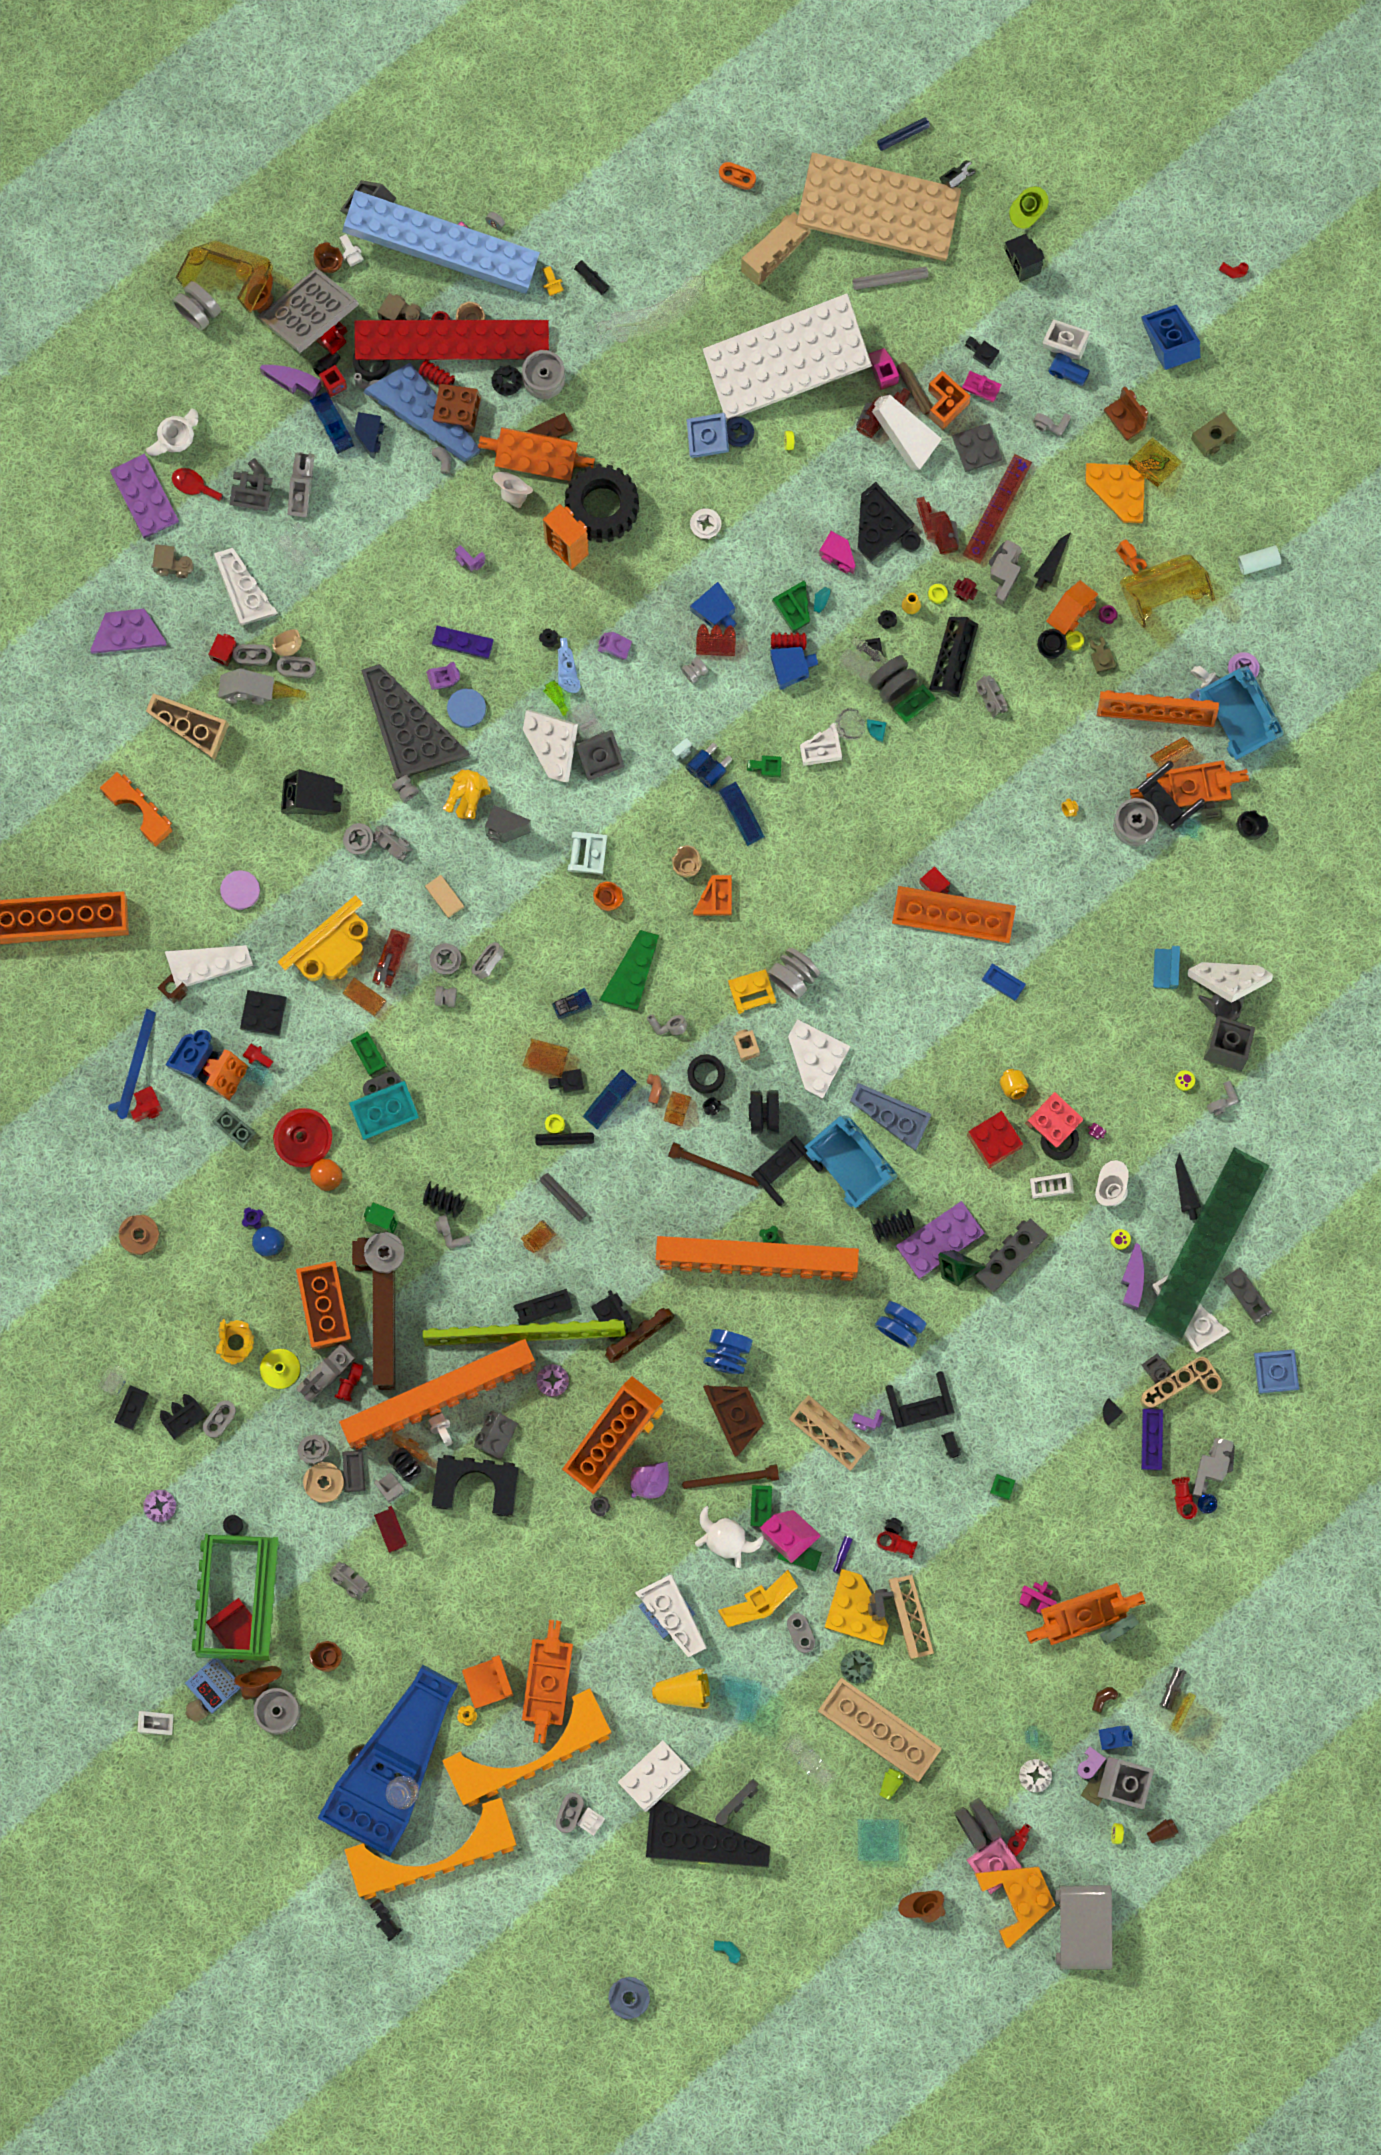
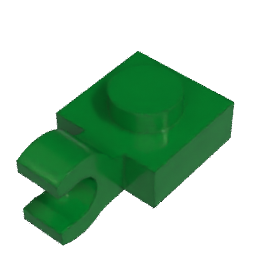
[747,755,782,778]

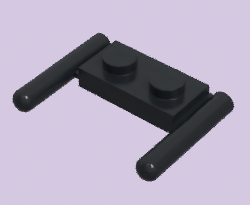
[1136,761,1206,831]
[751,1135,823,1206]
[885,1371,955,1429]

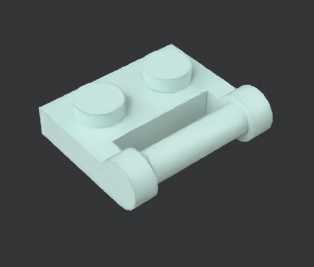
[567,832,607,875]

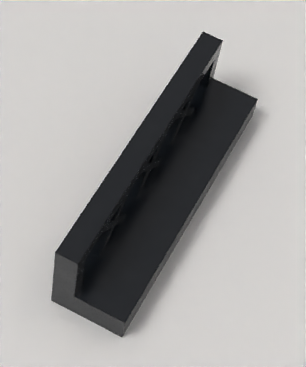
[929,617,979,697]

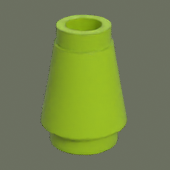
[879,1768,904,1800]

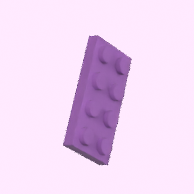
[110,453,179,539]
[896,1201,985,1279]

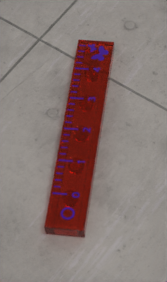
[963,454,1032,564]

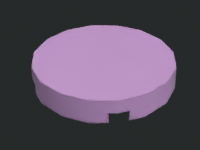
[220,870,260,910]

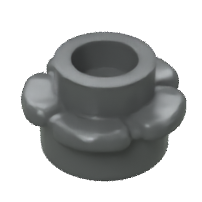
[590,1496,610,1516]

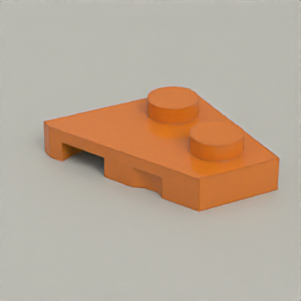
[693,875,732,916]

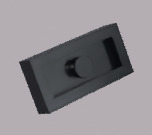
[114,1385,149,1431]

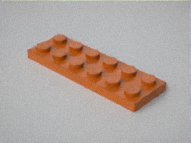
[1097,690,1219,727]
[892,886,1016,943]

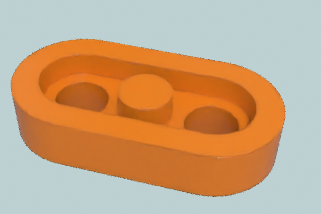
[719,162,756,190]

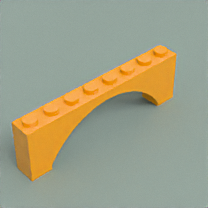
[442,1688,612,1808]
[344,1798,517,1900]

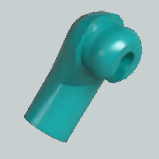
[714,1940,741,1963]

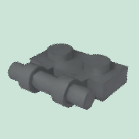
[229,471,273,511]

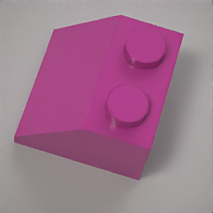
[760,1510,821,1563]

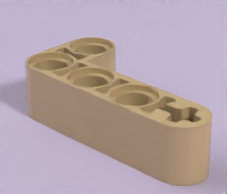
[1140,1357,1222,1409]

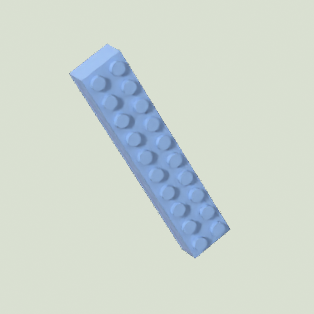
[342,190,540,294]

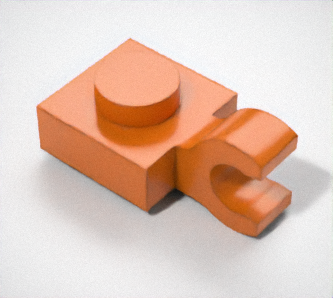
[1116,539,1147,575]

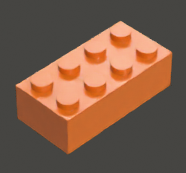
[543,504,589,570]
[296,1261,353,1351]

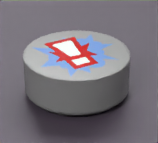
[485,212,505,230]

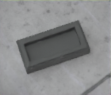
[342,1450,365,1493]

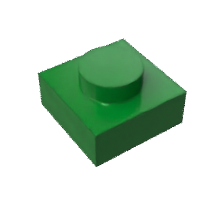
[990,1474,1016,1500]

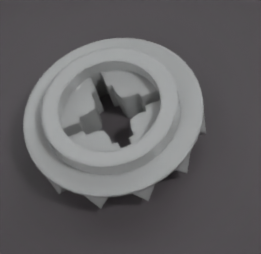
[343,823,374,855]
[430,943,462,975]
[297,1435,330,1465]

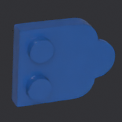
[165,1030,213,1079]

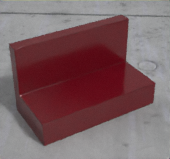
[374,1506,408,1553]

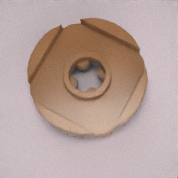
[119,1215,160,1255]

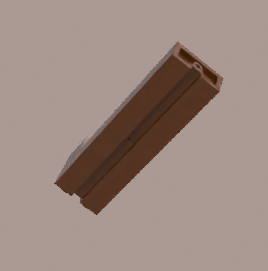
[352,1237,396,1390]

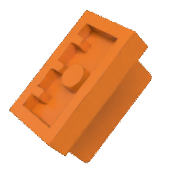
[462,1655,513,1709]

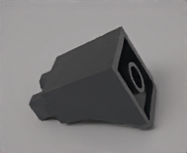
[281,769,343,816]

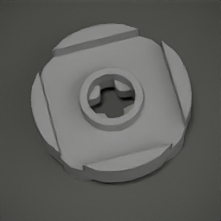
[364,1232,405,1273]

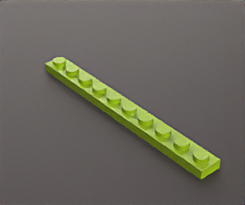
[423,1319,626,1346]

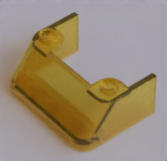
[175,241,273,313]
[1120,555,1215,628]

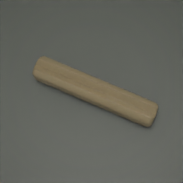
[897,362,932,415]

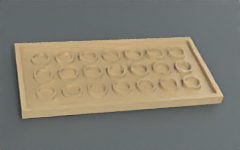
[796,152,961,262]

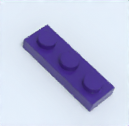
[432,626,494,659]
[1141,1409,1163,1471]

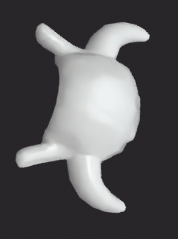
[146,408,198,456]
[695,1506,764,1568]

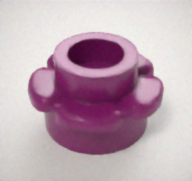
[1098,605,1118,624]
[1088,1122,1107,1140]

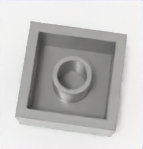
[1097,1757,1154,1809]

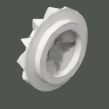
[690,509,721,539]
[1019,1759,1052,1792]

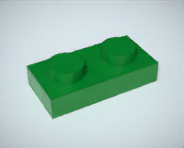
[893,684,936,724]
[350,1031,387,1076]
[750,1485,772,1527]
[777,1548,822,1572]

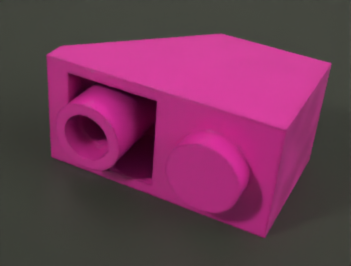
[868,348,899,390]
[819,531,856,574]

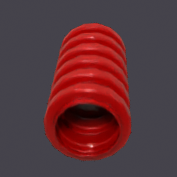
[419,360,455,385]
[771,632,807,650]

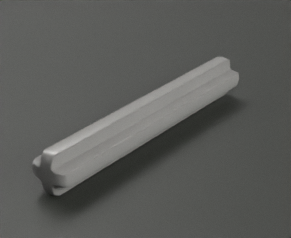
[852,267,928,290]

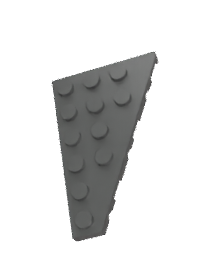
[361,664,470,779]

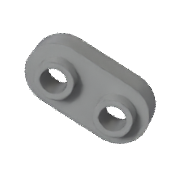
[233,644,273,666]
[277,656,316,679]
[472,942,504,979]
[203,1401,236,1438]
[787,1613,815,1653]
[556,1793,584,1833]

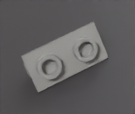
[976,675,1008,718]
[373,825,413,861]
[329,1561,370,1601]

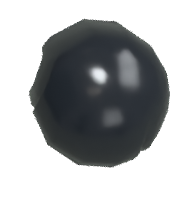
[1037,629,1067,659]
[1236,810,1269,840]

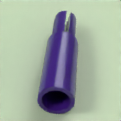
[833,1536,853,1574]

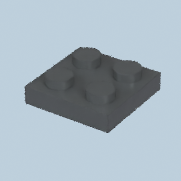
[952,423,1002,472]
[575,730,625,781]

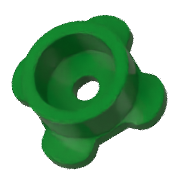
[759,1225,782,1244]

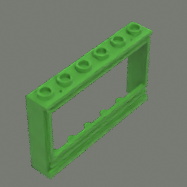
[192,1534,280,1661]

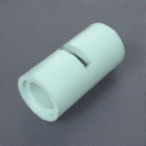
[1237,545,1281,575]

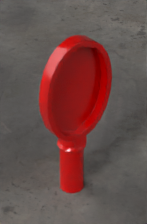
[172,468,223,501]

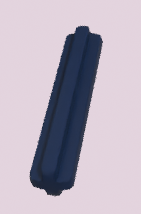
[877,117,930,151]

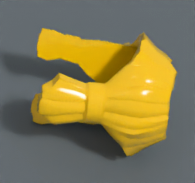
[443,769,491,820]
[216,1319,254,1365]

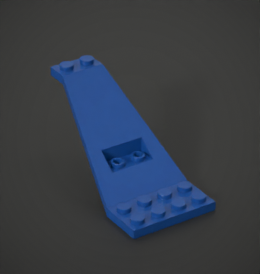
[318,1664,458,1857]

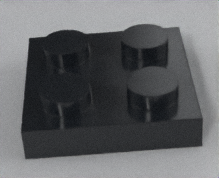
[240,990,287,1036]

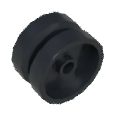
[749,1090,779,1135]

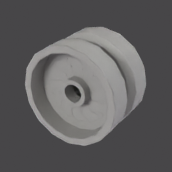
[172,281,221,331]
[522,350,565,399]
[1113,798,1159,846]
[254,1688,301,1735]

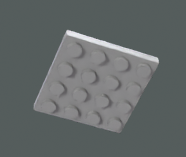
[258,268,359,353]

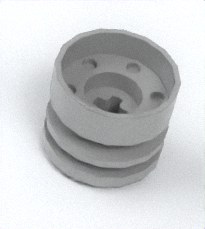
[767,947,820,1000]

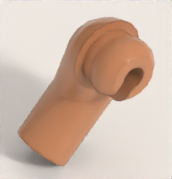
[647,1074,662,1104]

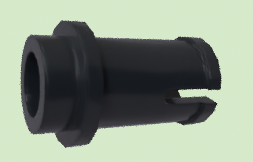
[941,1431,962,1459]

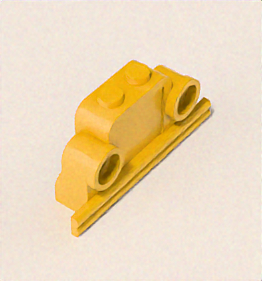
[277,895,368,982]

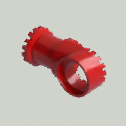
[335,1362,364,1402]
[1171,1477,1197,1519]
[876,1531,918,1559]

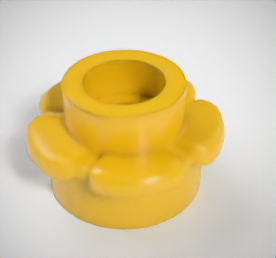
[1061,798,1079,817]
[457,1705,477,1726]

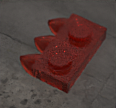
[696,624,736,656]

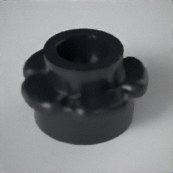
[878,610,897,629]
[539,628,558,647]
[702,1097,721,1115]
[884,1518,904,1535]

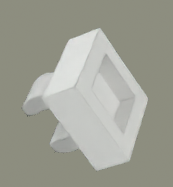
[577,1807,605,1836]

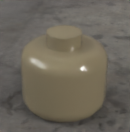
[185,1699,208,1722]

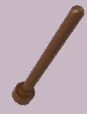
[668,1142,760,1187]
[682,1464,779,1489]

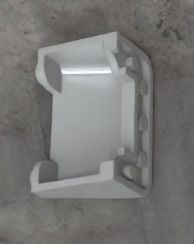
[1055,1885,1112,1970]

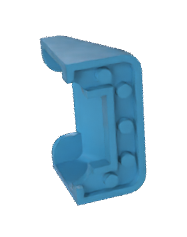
[1199,666,1284,760]
[804,1115,898,1208]

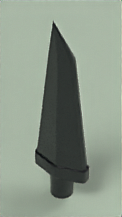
[1034,532,1071,590]
[1175,1152,1201,1220]

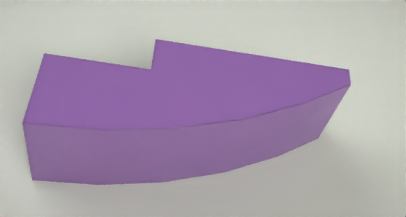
[260,365,322,399]
[1121,1243,1144,1310]

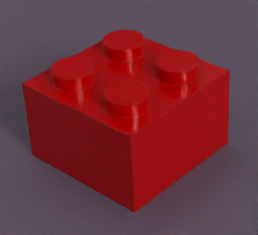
[967,1111,1023,1169]

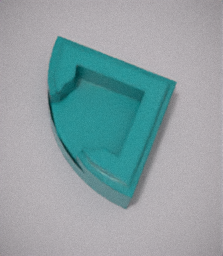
[814,587,831,613]
[867,719,886,743]

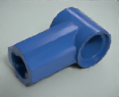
[1048,353,1090,386]

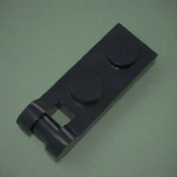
[513,1288,573,1325]

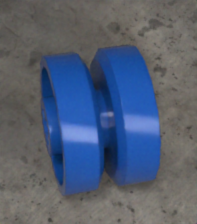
[875,1301,927,1349]

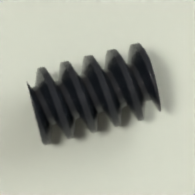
[423,1181,468,1218]
[870,1209,915,1244]

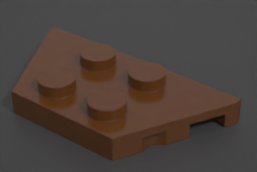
[703,1385,764,1458]

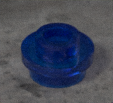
[1197,1494,1217,1514]

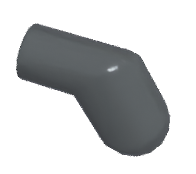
[248,458,265,487]

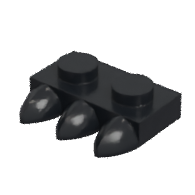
[160,1394,207,1440]

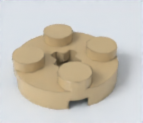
[303,1462,344,1503]

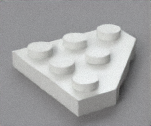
[523,710,578,782]
[1188,962,1273,1003]
[788,1019,850,1100]

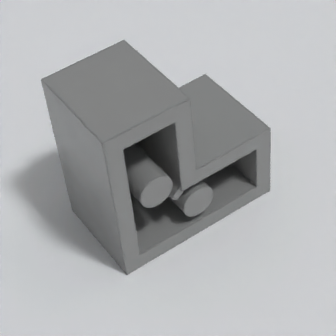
[218,668,274,705]

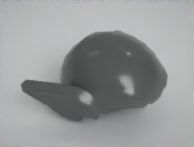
[1199,993,1245,1021]

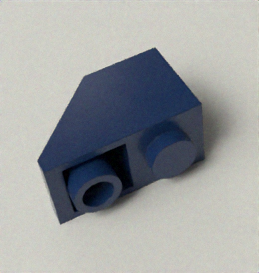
[354,412,385,458]

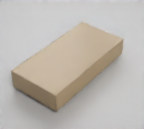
[425,875,464,918]

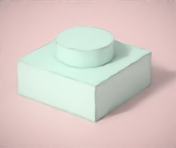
[672,738,692,761]

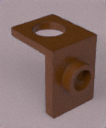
[157,974,188,1004]

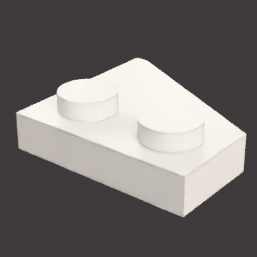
[800,723,842,766]

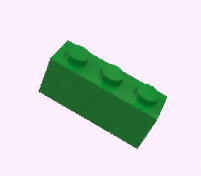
[363,1202,399,1234]

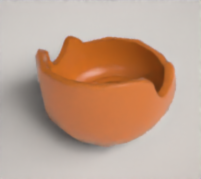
[593,881,624,911]
[310,1159,342,1191]

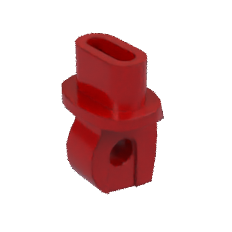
[243,1043,274,1069]
[1007,1823,1032,1856]

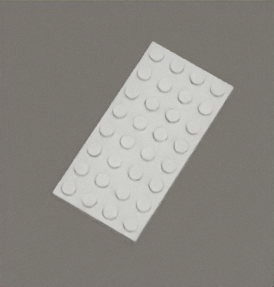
[703,294,872,421]

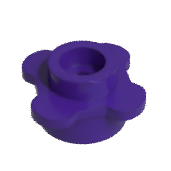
[242,1207,264,1229]

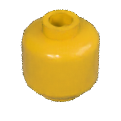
[1000,1069,1029,1100]

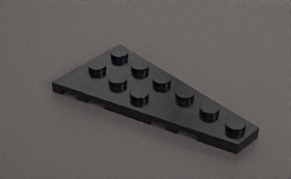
[646,1800,771,1868]

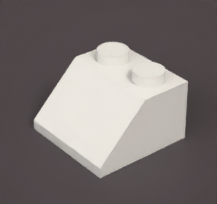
[1042,319,1090,360]

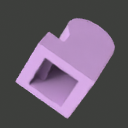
[1077,1746,1106,1779]

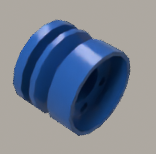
[703,1329,753,1374]

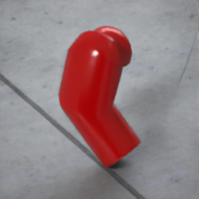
[1219,262,1249,279]

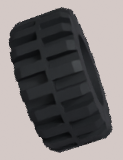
[564,464,639,543]

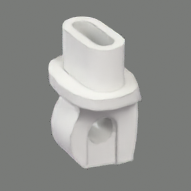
[339,234,363,266]
[1190,666,1219,688]
[428,1413,453,1447]

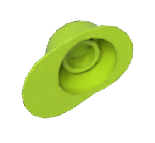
[1009,186,1049,229]

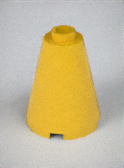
[652,1668,710,1709]

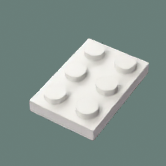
[618,1740,691,1812]

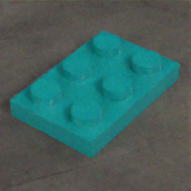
[348,1081,419,1140]

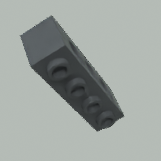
[974,1218,1048,1294]

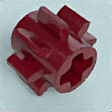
[953,578,978,602]

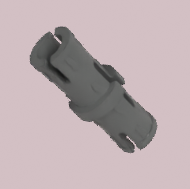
[1159,1667,1187,1710]

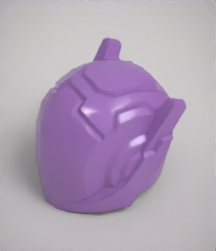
[630,1462,669,1499]

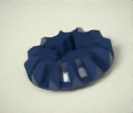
[727,417,754,448]

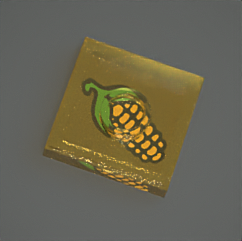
[1128,437,1182,488]
[1168,1692,1196,1735]

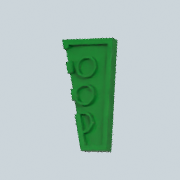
[599,930,659,1011]

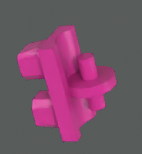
[962,371,1002,403]
[1019,1581,1057,1615]

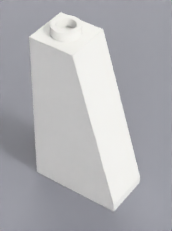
[872,395,942,471]

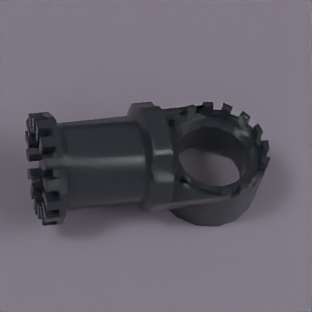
[369,1898,403,1942]

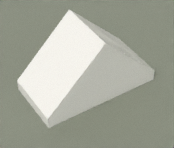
[137,1711,173,1735]

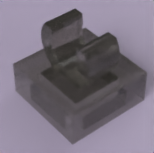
[1200,801,1222,825]

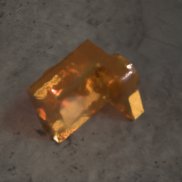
[664,1091,692,1126]
[521,1220,556,1253]

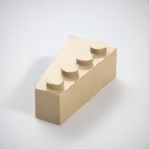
[741,212,811,286]
[146,693,229,760]

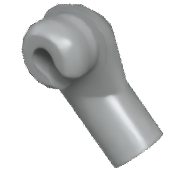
[432,446,451,474]

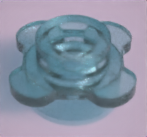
[1179,818,1201,839]
[246,1063,269,1086]

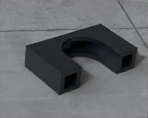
[432,1455,519,1517]

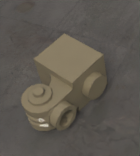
[377,293,422,320]
[152,545,194,578]

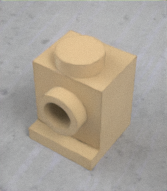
[733,1029,760,1062]

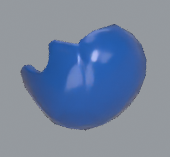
[252,1226,285,1257]

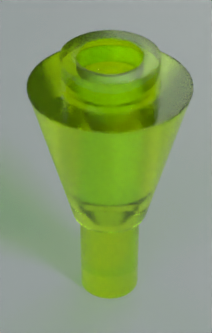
[543,680,570,716]

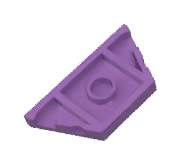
[91,609,167,654]

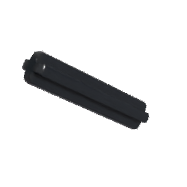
[535,1132,594,1146]

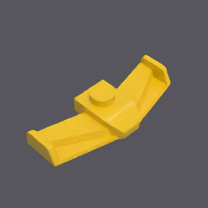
[717,1570,798,1627]

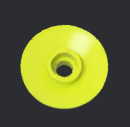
[260,1349,300,1389]

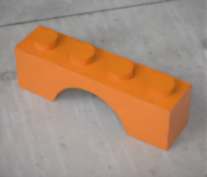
[100,772,172,847]

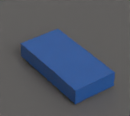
[982,963,1026,1001]

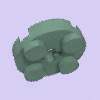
[1100,1613,1140,1645]

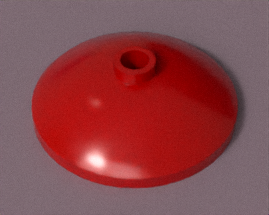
[273,1108,332,1167]

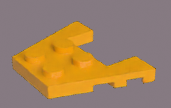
[974,1866,1055,1948]

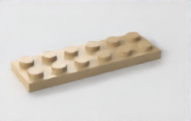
[818,1678,942,1783]

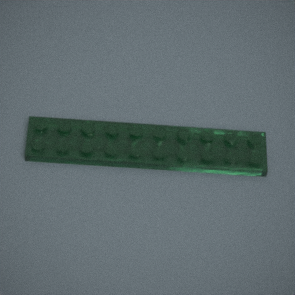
[1145,1147,1270,1340]

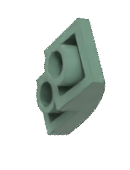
[212,1107,256,1148]

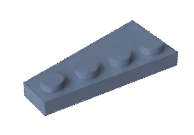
[850,1083,931,1152]

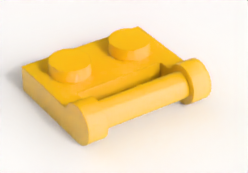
[728,969,776,1014]

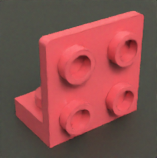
[1025,1092,1083,1148]

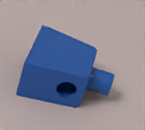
[690,582,737,631]
[770,647,818,690]

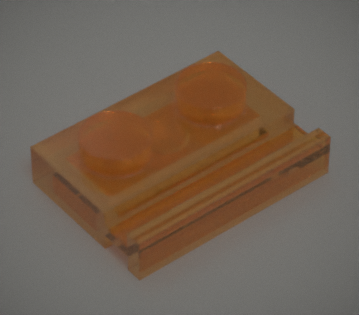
[522,1038,570,1077]

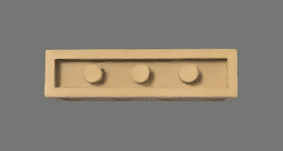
[789,1395,870,1471]
[888,1575,934,1660]

